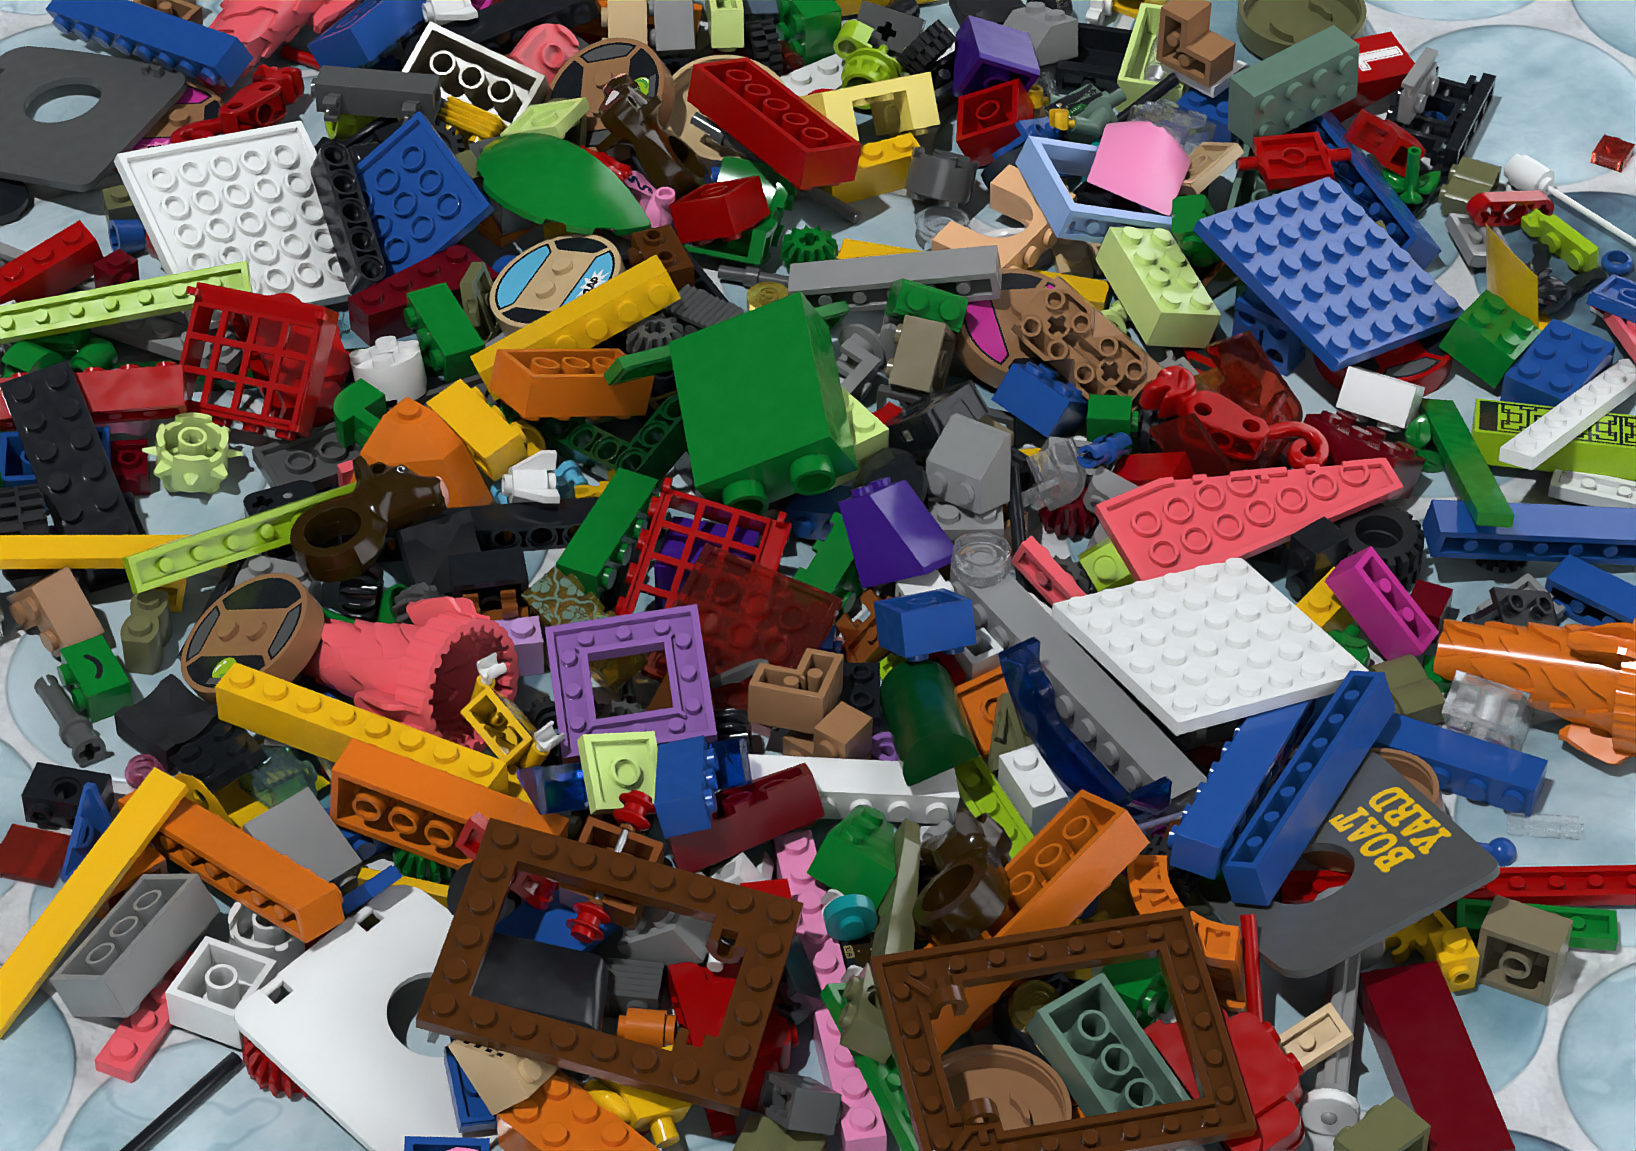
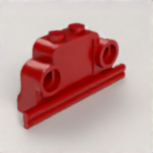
[229,293,352,427]
[665,962,799,1138]
[1143,1006,1306,1151]

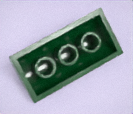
[880,659,980,787]

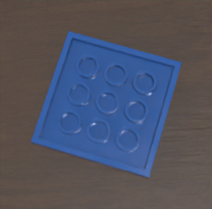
[354,111,495,280]

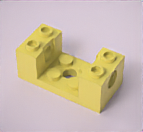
[800,72,940,141]

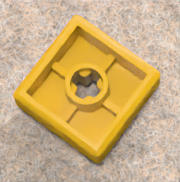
[437,96,508,151]

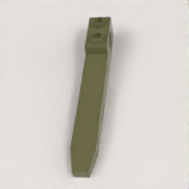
[838,818,921,1064]

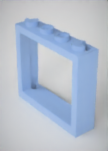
[1015,136,1178,244]

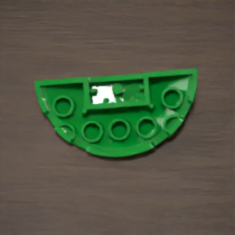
[476,133,651,236]

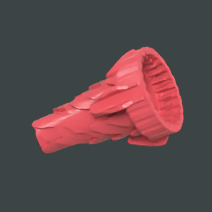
[195,0,360,96]
[299,596,519,752]

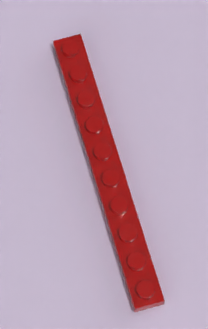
[1279,865,1636,908]

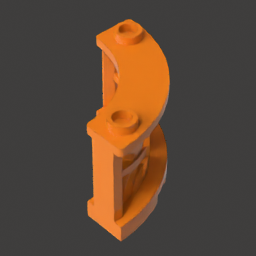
[1127,855,1247,1012]

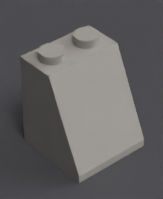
[242,787,362,891]

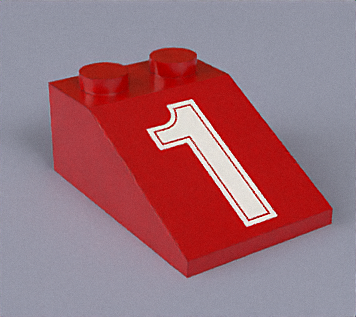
[1330,31,1415,123]

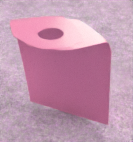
[1086,121,1191,217]

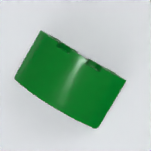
[684,156,797,265]

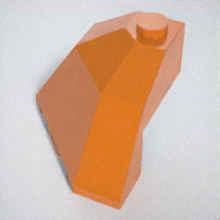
[350,397,494,508]

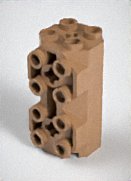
[1011,276,1164,414]

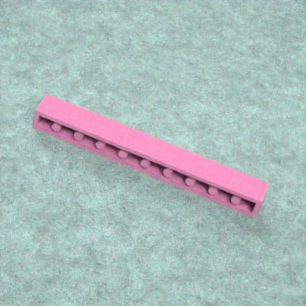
[772,830,887,1151]

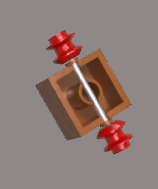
[559,790,664,944]

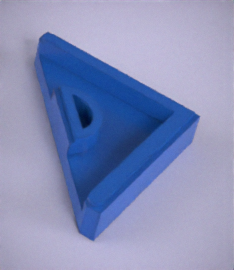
[60,782,113,883]

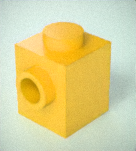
[1423,927,1480,992]

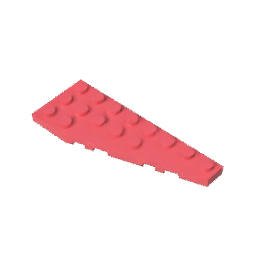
[1094,458,1404,581]

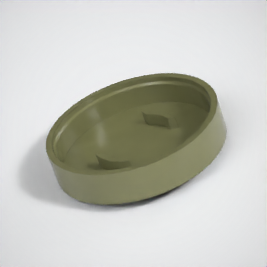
[1236,0,1367,59]

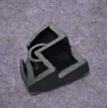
[849,448,927,503]

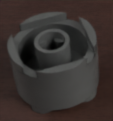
[905,147,979,209]

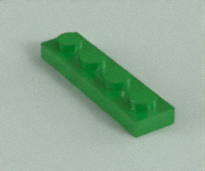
[1455,898,1618,951]

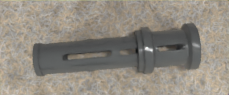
[34,674,106,766]

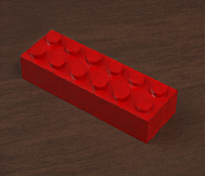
[687,57,862,190]

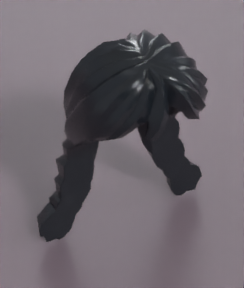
[1524,242,1607,315]

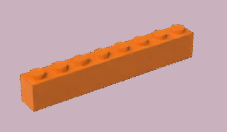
[117,789,345,943]

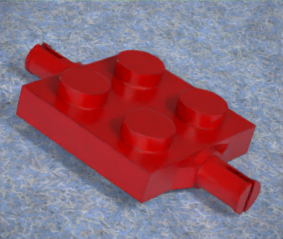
[1235,131,1351,190]

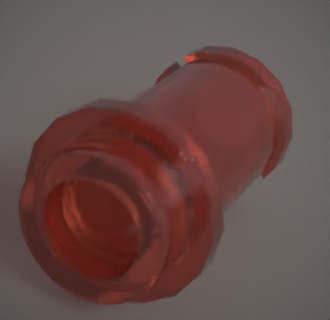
[779,40,804,75]

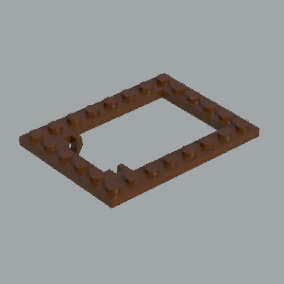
[416,818,804,1116]
[869,907,1257,1151]

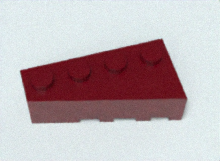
[348,242,499,347]
[656,763,825,873]

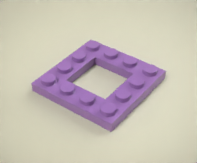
[545,604,718,766]

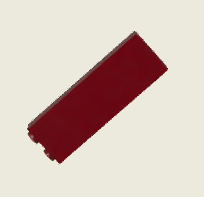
[1357,961,1515,1151]

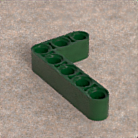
[519,394,688,483]

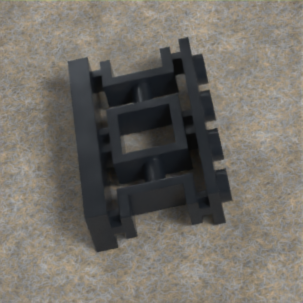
[1386,66,1496,168]

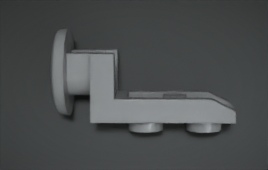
[836,324,885,401]

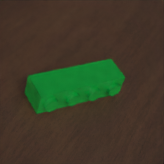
[556,468,660,602]

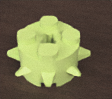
[142,412,242,494]

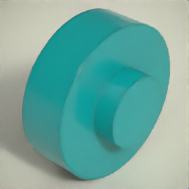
[823,894,878,941]

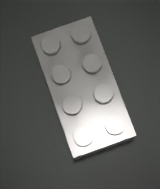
[49,874,220,1018]

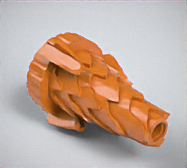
[1433,618,1636,766]

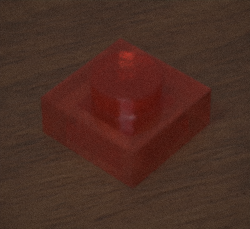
[1590,134,1635,173]

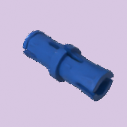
[1077,432,1133,469]

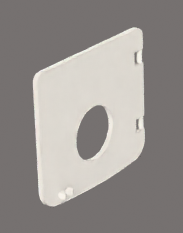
[234,885,577,1151]

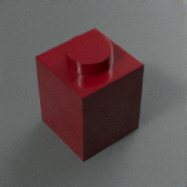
[1410,579,1453,644]

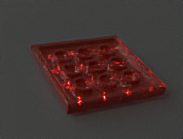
[640,543,843,732]

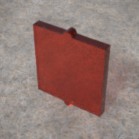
[0,823,71,888]

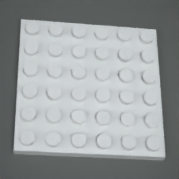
[114,121,352,330]
[1051,558,1369,736]

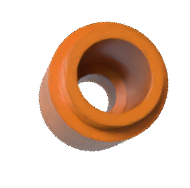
[617,1008,677,1048]

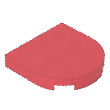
[507,23,580,86]

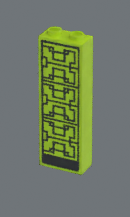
[1471,398,1636,481]

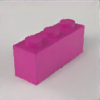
[1325,546,1439,661]

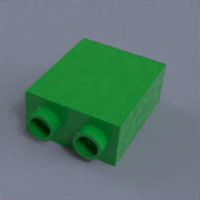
[668,291,858,516]

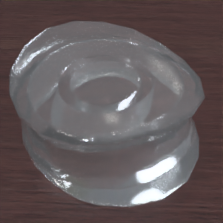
[915,205,971,251]
[951,530,1012,589]

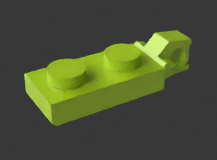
[1521,208,1599,273]

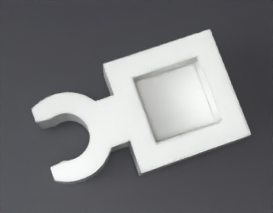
[1085,0,1113,26]

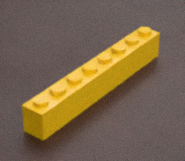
[215,662,509,795]

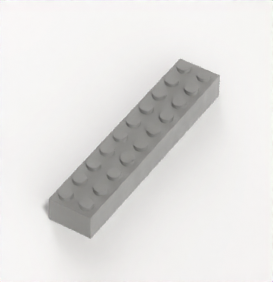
[950,550,1207,835]

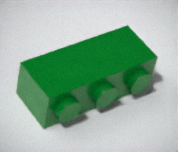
[403,282,485,383]

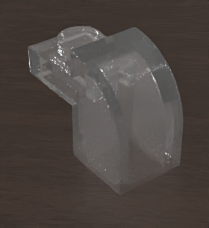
[1022,437,1086,511]

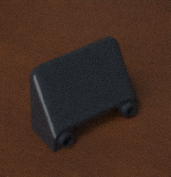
[427,932,609,1076]

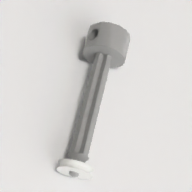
[1299,885,1386,1136]

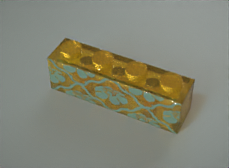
[521,567,649,692]

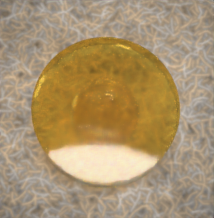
[746,282,789,311]
[1008,980,1061,1035]

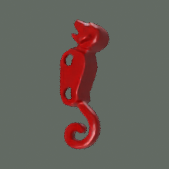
[169,64,305,144]
[1139,365,1330,469]

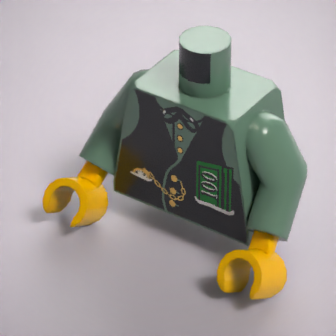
[1028,83,1127,145]

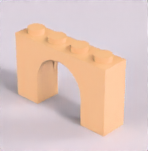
[932,164,1077,270]

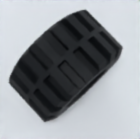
[0,483,53,581]
[1334,503,1425,591]

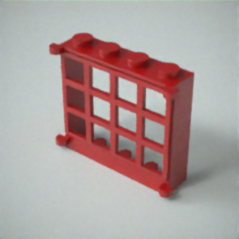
[179,282,339,442]
[614,477,792,667]

